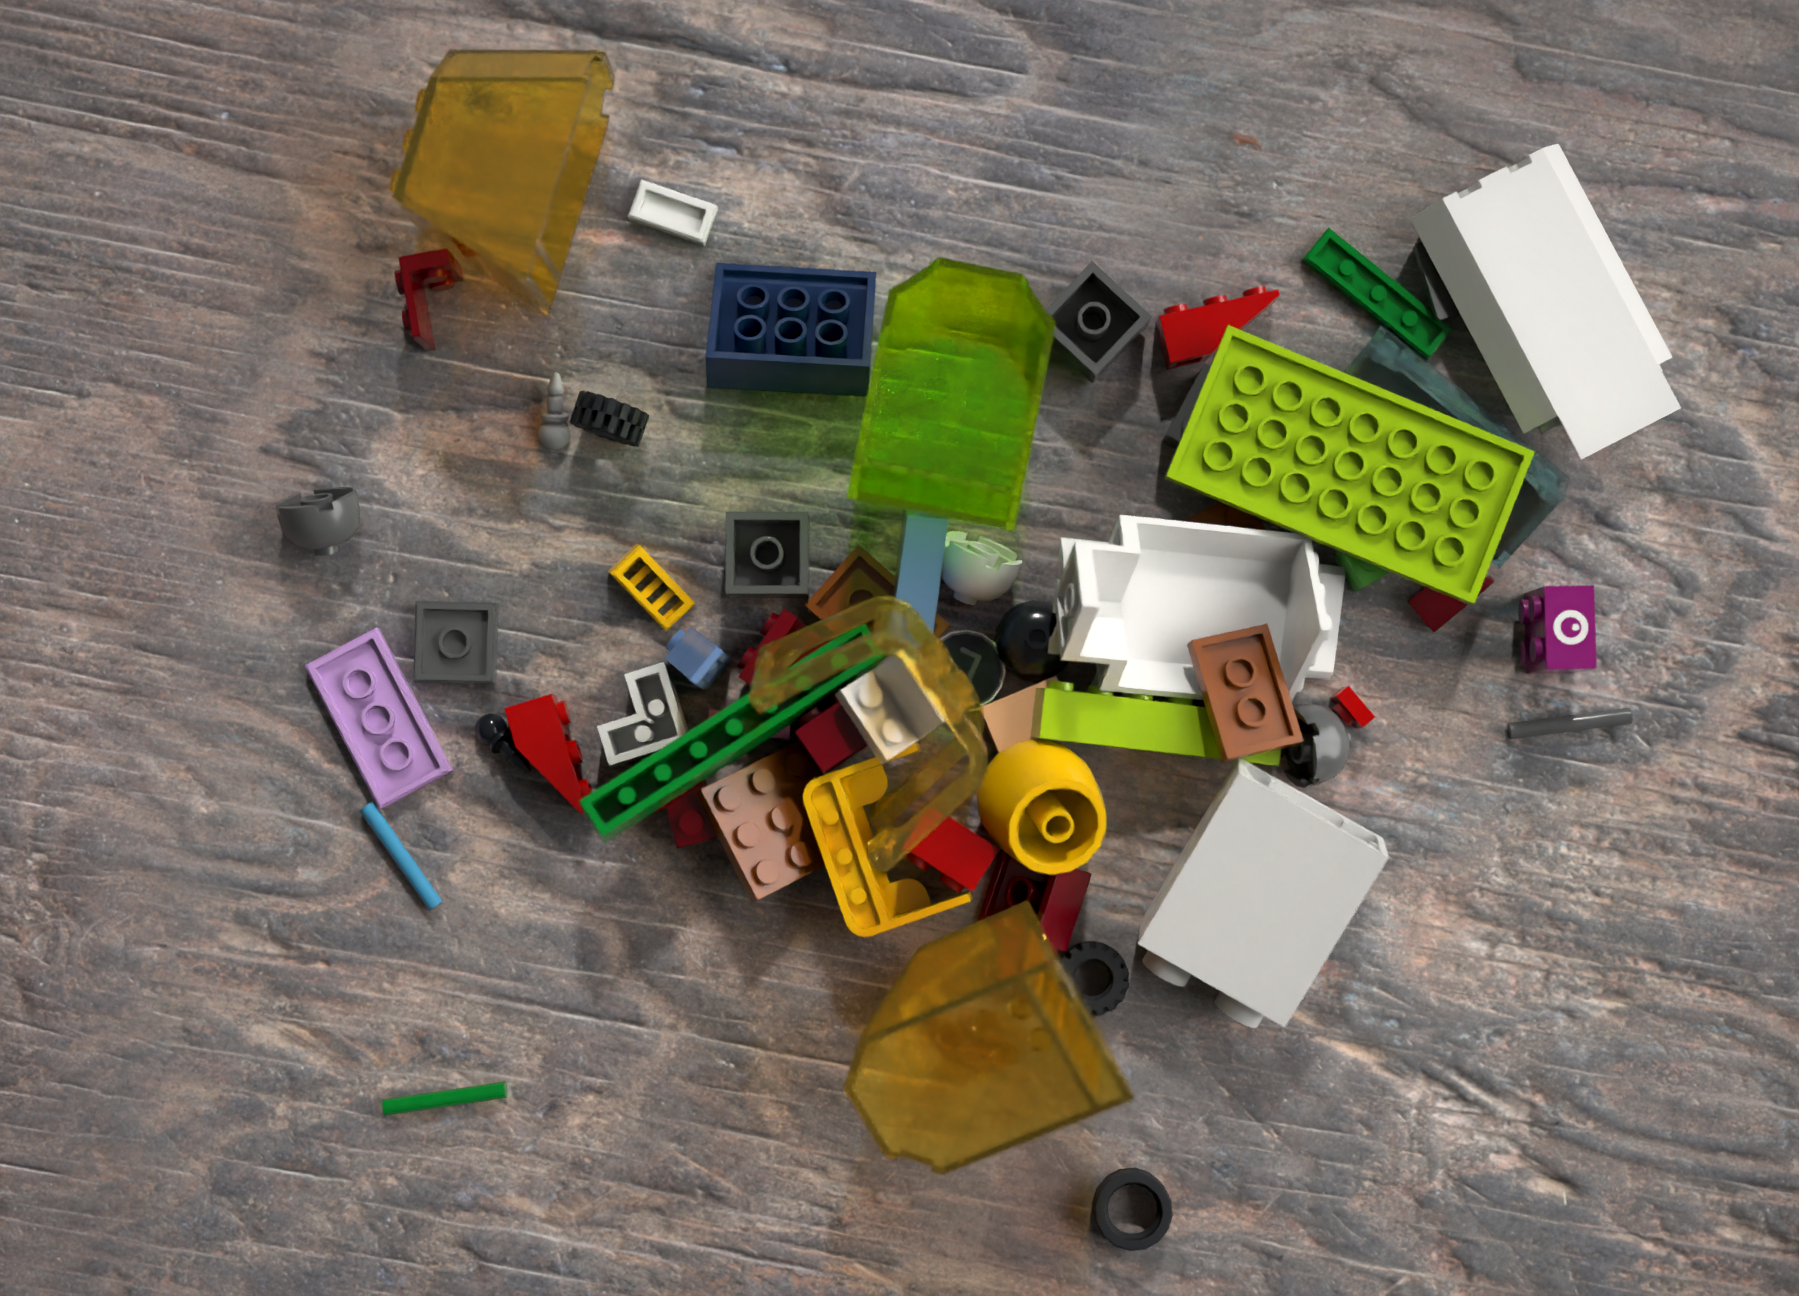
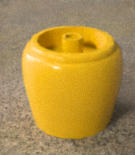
[976,738,1107,875]

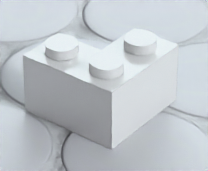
[597,662,689,767]

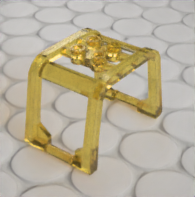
[749,596,987,872]

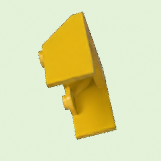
[803,743,973,937]

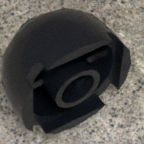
[995,600,1069,682]

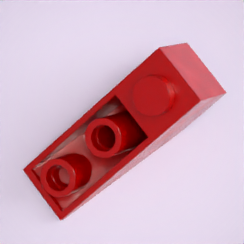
[1155,286,1280,370]
[504,694,593,814]

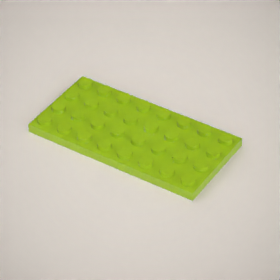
[1164,325,1535,606]

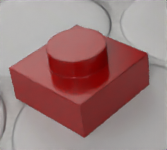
[1330,686,1375,729]

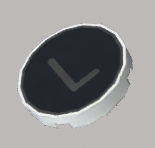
[924,629,1006,711]

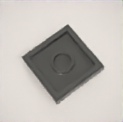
[413,601,499,684]

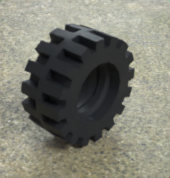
[1054,941,1130,1016]

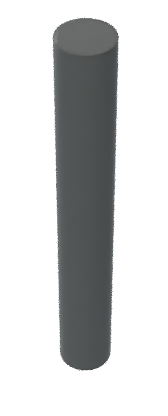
[1507,708,1632,739]

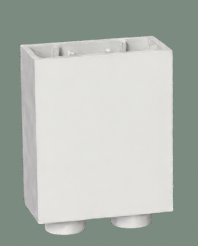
[1138,758,1389,1028]

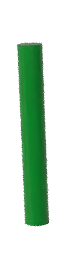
[382,1081,508,1116]

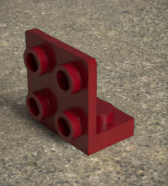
[394,248,464,351]

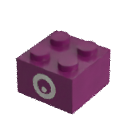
[1518,585,1597,674]

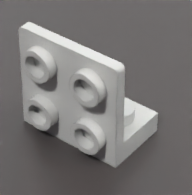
[835,647,948,765]

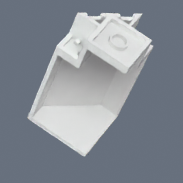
[1048,515,1345,702]

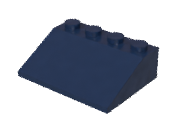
[705,263,876,397]

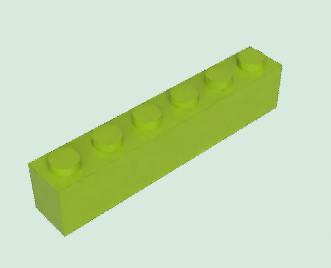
[1030,681,1281,766]

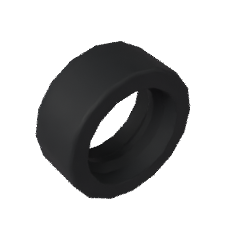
[1092,1168,1173,1251]

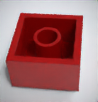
[902,804,1000,893]

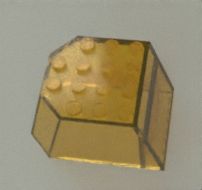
[390,49,615,315]
[843,900,1135,1175]

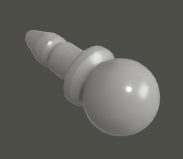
[538,372,570,450]

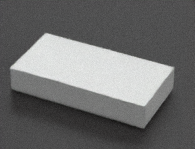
[628,180,718,246]

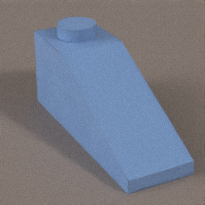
[665,627,731,691]

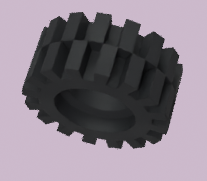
[569,391,649,447]

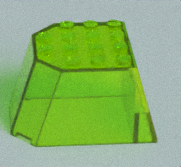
[846,257,1056,532]

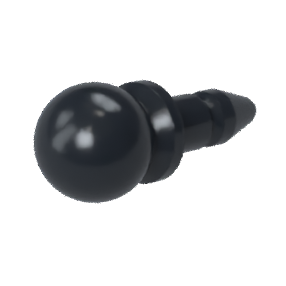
[475,713,531,774]

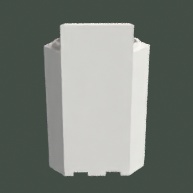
[1410,144,1681,460]

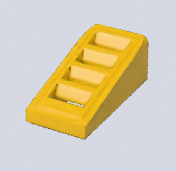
[608,544,695,631]

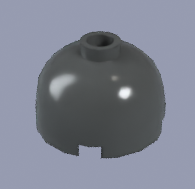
[275,487,360,556]
[1280,704,1351,788]

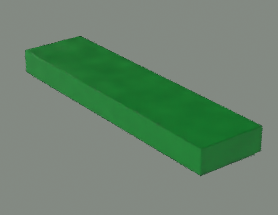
[1301,227,1454,362]

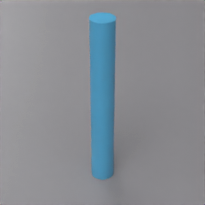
[360,802,443,911]

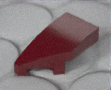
[1407,575,1495,632]

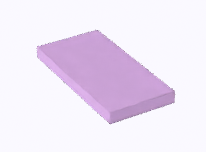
[305,627,454,809]

